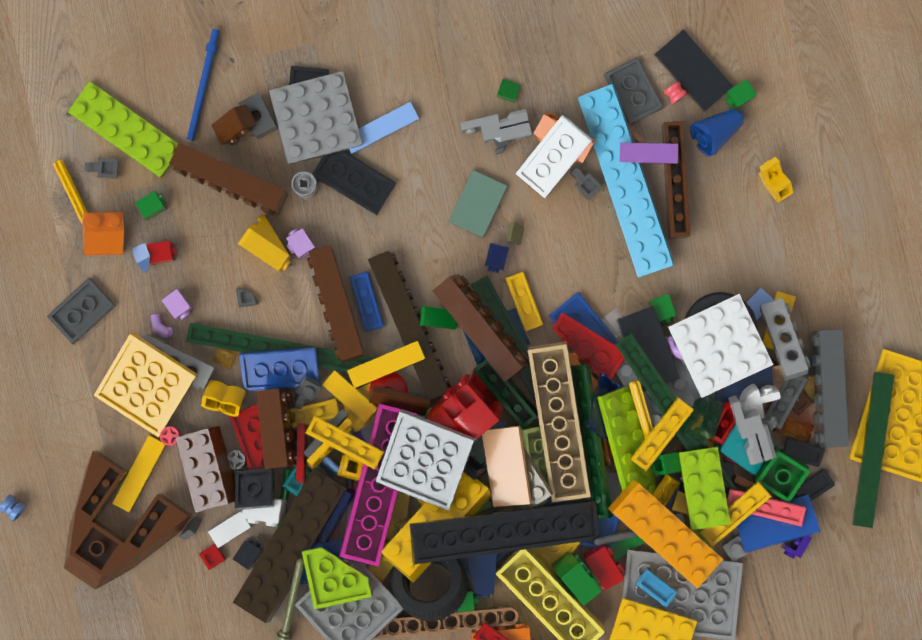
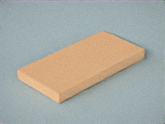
[482,426,532,507]

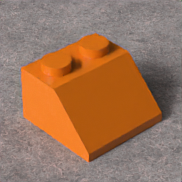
[82,212,124,256]

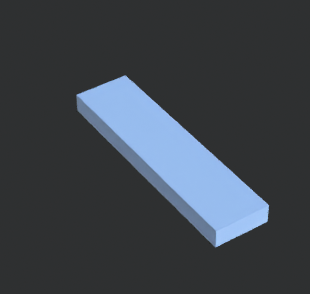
[349,102,419,154]

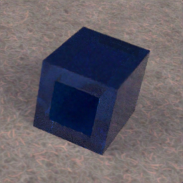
[485,243,509,274]

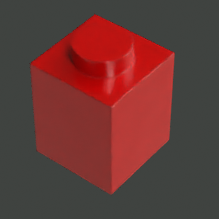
[146,241,177,265]

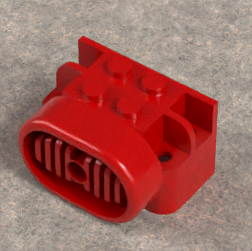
[428,370,504,440]

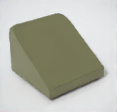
[506,222,524,245]

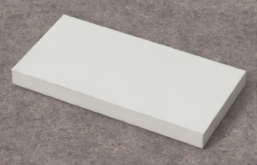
[516,115,593,198]

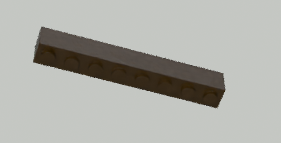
[368,250,451,400]

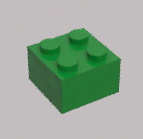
[755,446,811,503]
[551,551,601,606]

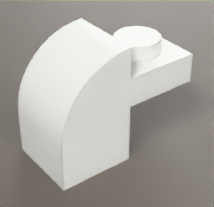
[739,384,781,419]

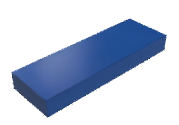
[350,271,384,332]

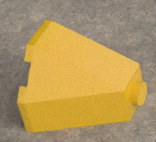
[238,214,291,273]

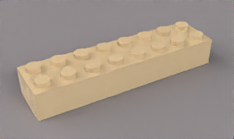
[528,341,591,502]

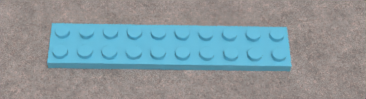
[578,84,675,278]

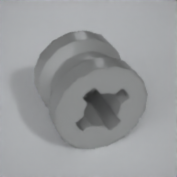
[227,450,246,469]

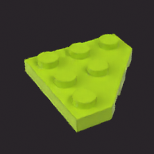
[302,547,372,609]

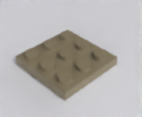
[478,446,553,512]

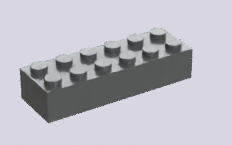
[809,329,849,447]

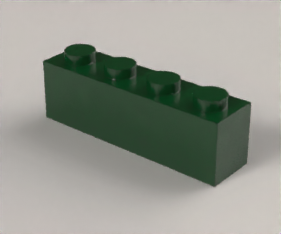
[473,359,538,429]

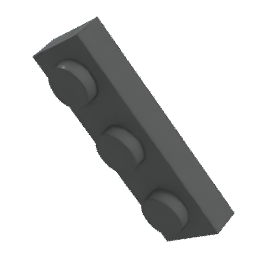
[764,376,808,431]

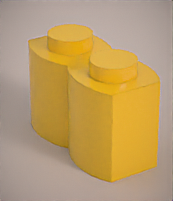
[201,380,246,416]

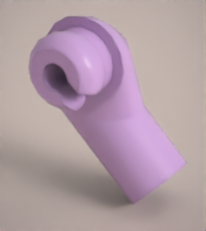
[150,314,173,338]
[666,336,683,360]

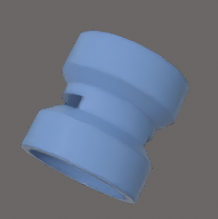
[0,494,26,521]

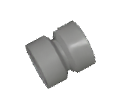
[291,171,318,199]

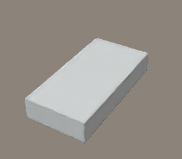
[208,511,251,548]

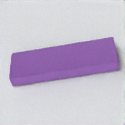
[619,143,678,164]

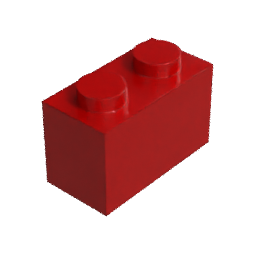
[584,544,625,591]

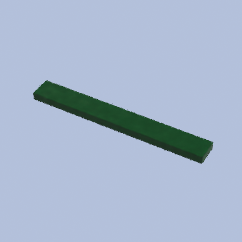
[470,276,536,403]
[571,364,613,518]
[852,372,894,528]

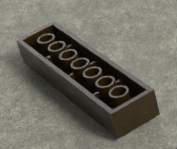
[233,468,350,623]

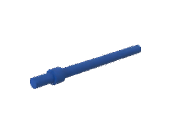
[187,29,220,141]

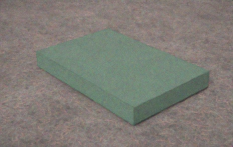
[449,170,507,238]

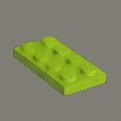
[679,447,730,530]

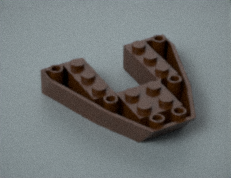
[64,450,192,590]

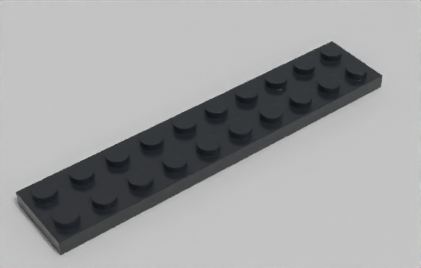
[410,500,599,564]

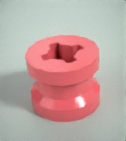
[664,81,688,105]
[160,426,181,446]

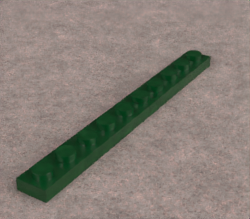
[186,323,375,372]
[614,333,737,500]

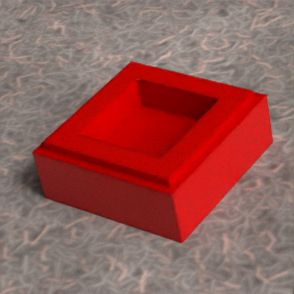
[199,544,226,570]

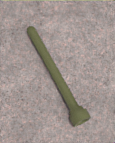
[276,558,304,640]

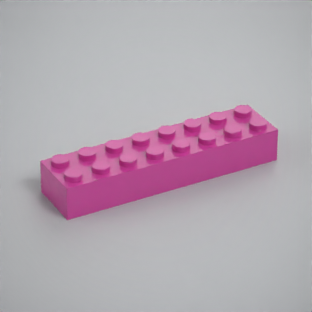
[339,404,417,566]

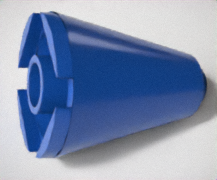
[690,109,744,157]

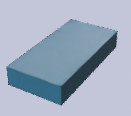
[635,568,678,608]

